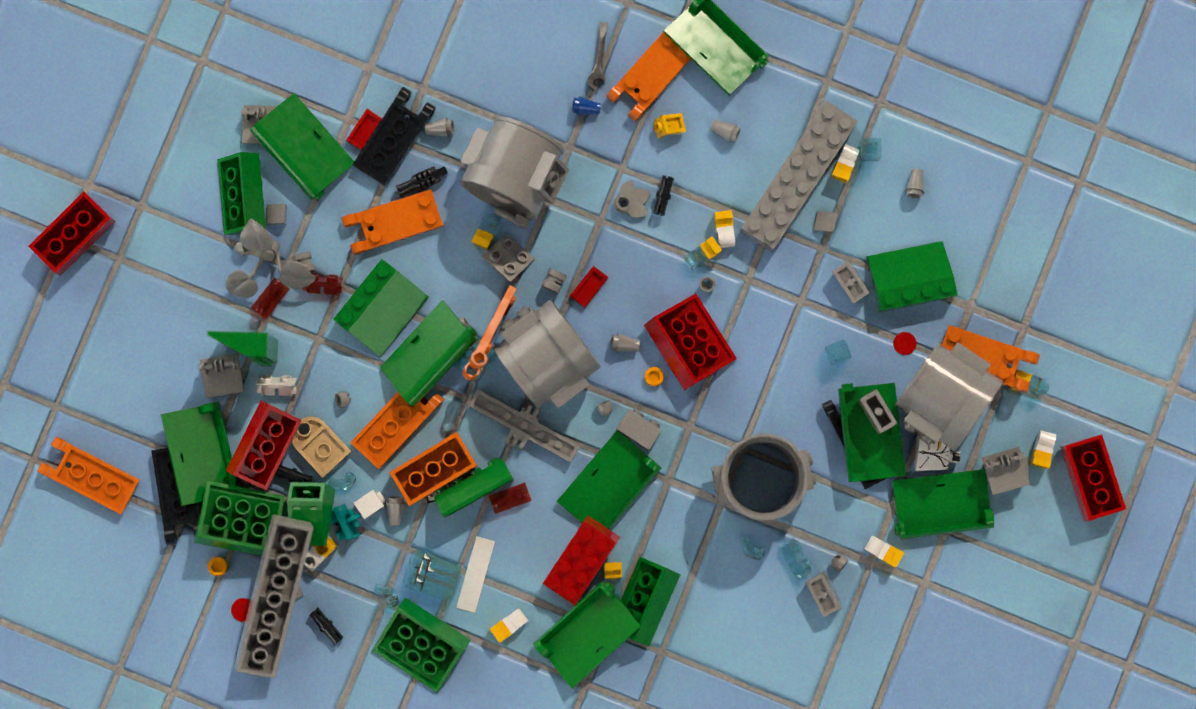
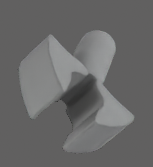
[494,207,530,229]

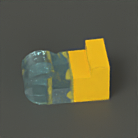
[471,211,502,250]
[683,236,722,271]
[1009,370,1049,397]
[604,562,622,598]

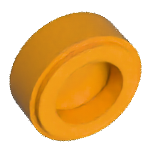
[644,367,664,387]
[208,557,228,576]

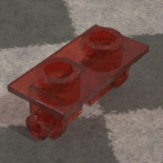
[303,273,343,295]
[251,277,290,319]
[489,483,532,514]

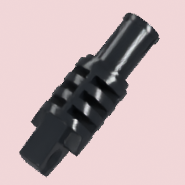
[396,166,448,197]

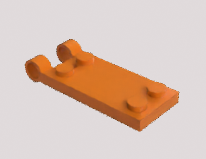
[606,32,691,122]
[341,189,443,255]
[463,286,516,381]
[942,325,1040,392]
[350,392,444,469]
[37,436,140,515]

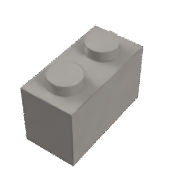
[857,390,897,434]
[616,409,662,451]

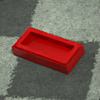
[346,109,382,150]
[570,266,609,308]

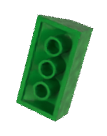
[217,152,266,235]
[434,458,514,518]
[621,557,681,646]

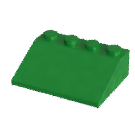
[867,241,958,313]
[333,259,429,357]
[207,331,278,367]
[194,481,285,556]
[372,597,471,693]

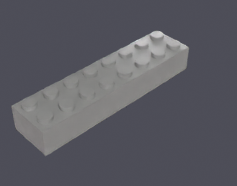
[740,100,858,252]
[235,514,313,679]

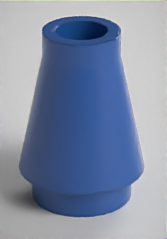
[572,96,601,115]

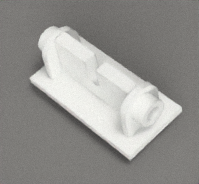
[256,375,297,396]

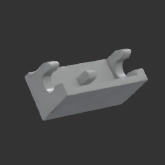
[832,261,871,304]
[806,571,842,617]

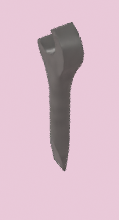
[588,22,608,91]

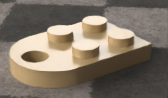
[292,417,352,478]

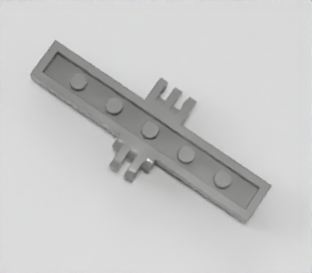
[469,389,580,463]

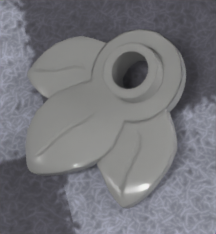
[614,180,650,218]

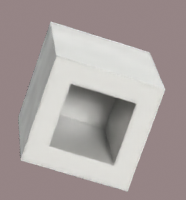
[354,490,386,519]

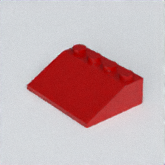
[644,293,737,391]

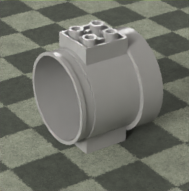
[460,116,569,220]
[493,300,601,409]
[895,342,1003,451]
[711,434,817,520]

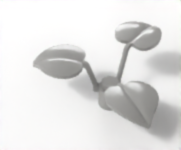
[226,218,316,298]

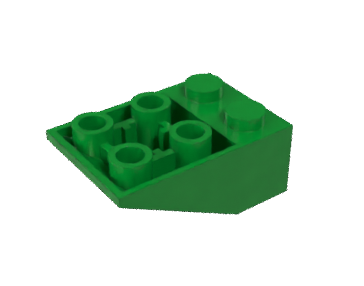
[287,482,336,546]

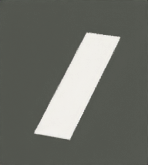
[456,536,495,613]

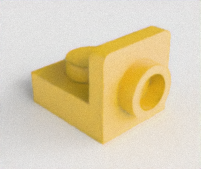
[654,113,686,138]

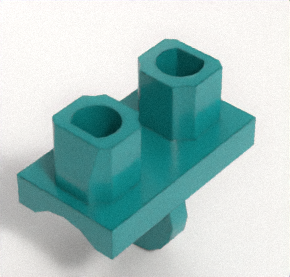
[330,504,362,541]

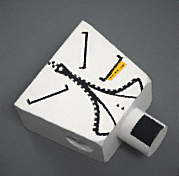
[913,434,961,471]

